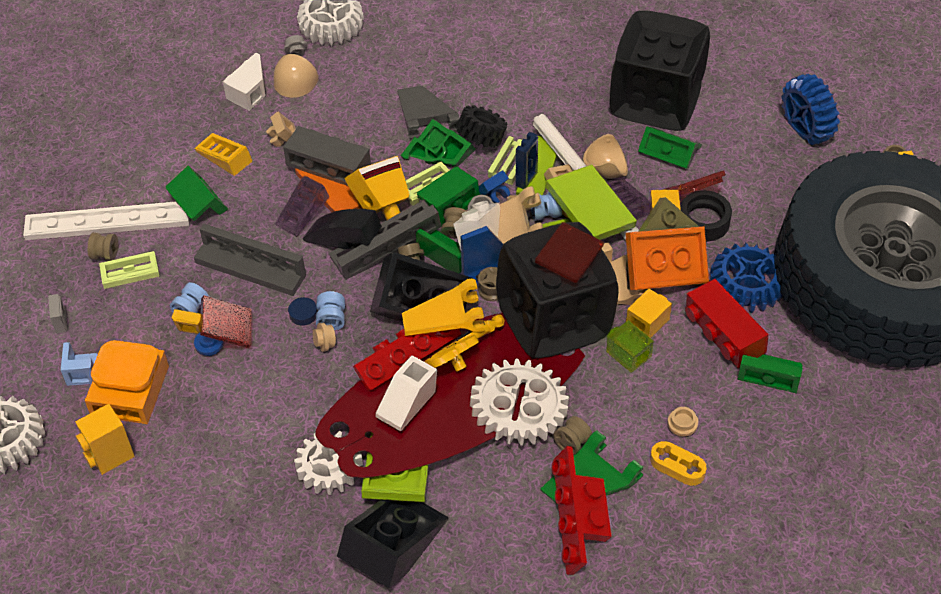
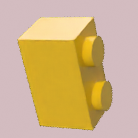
[75,404,135,475]

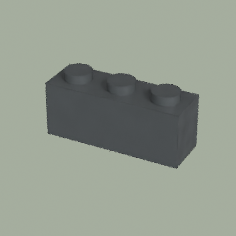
[283,126,371,186]

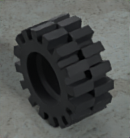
[456,105,507,148]

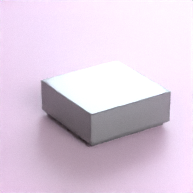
[48,294,68,334]

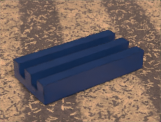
[516,131,538,189]

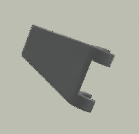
[397,86,460,140]

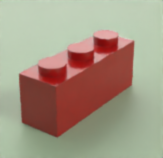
[685,279,769,368]

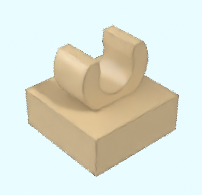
[266,111,296,147]

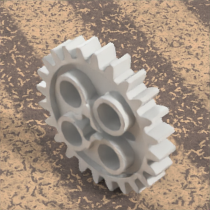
[470,359,569,446]

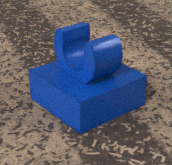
[479,170,510,203]

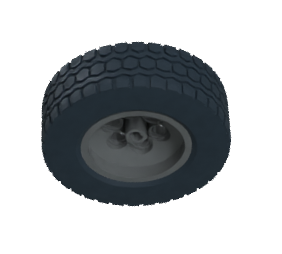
[774,151,941,368]

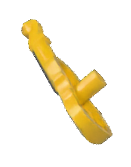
[424,314,504,371]

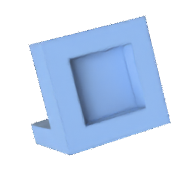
[61,342,98,386]

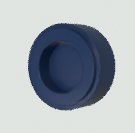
[288,297,317,326]

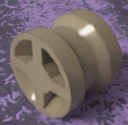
[441,207,467,239]
[88,232,119,261]
[478,267,499,302]
[553,416,592,455]

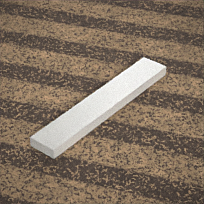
[23,202,189,240]

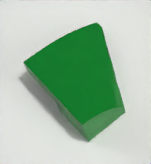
[401,119,476,166]

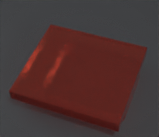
[664,170,726,195]
[535,222,604,283]
[200,295,251,348]

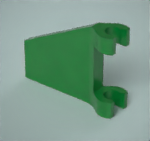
[540,430,643,505]

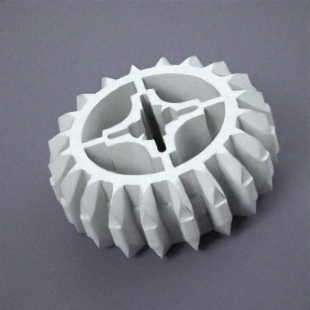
[297,0,364,47]
[0,396,45,475]

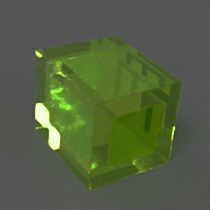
[606,320,654,373]

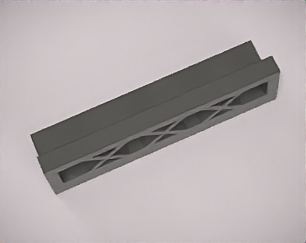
[329,200,441,280]
[194,224,306,296]

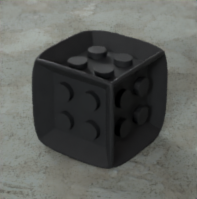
[610,11,710,131]
[496,222,619,358]

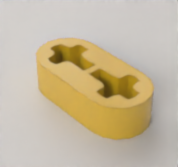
[650,441,707,486]

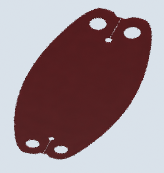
[315,313,585,478]

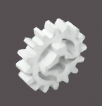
[294,431,363,495]

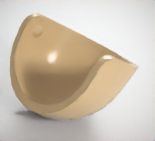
[273,54,318,98]
[583,134,628,179]

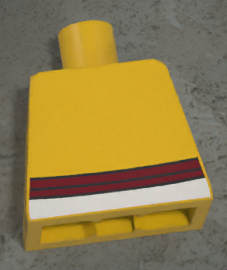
[344,156,410,221]

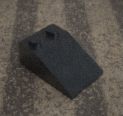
[370,252,473,321]
[337,499,449,588]

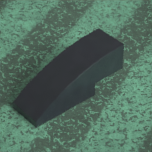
[303,209,382,250]

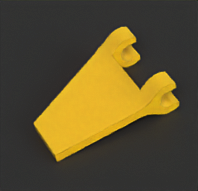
[402,279,485,336]

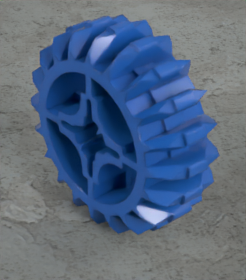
[781,73,840,145]
[710,242,783,313]

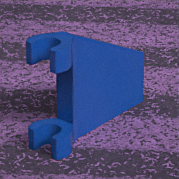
[459,226,504,291]

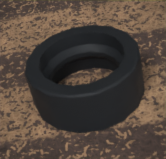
[680,190,732,242]

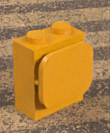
[85,340,169,424]

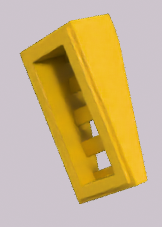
[194,133,252,176]

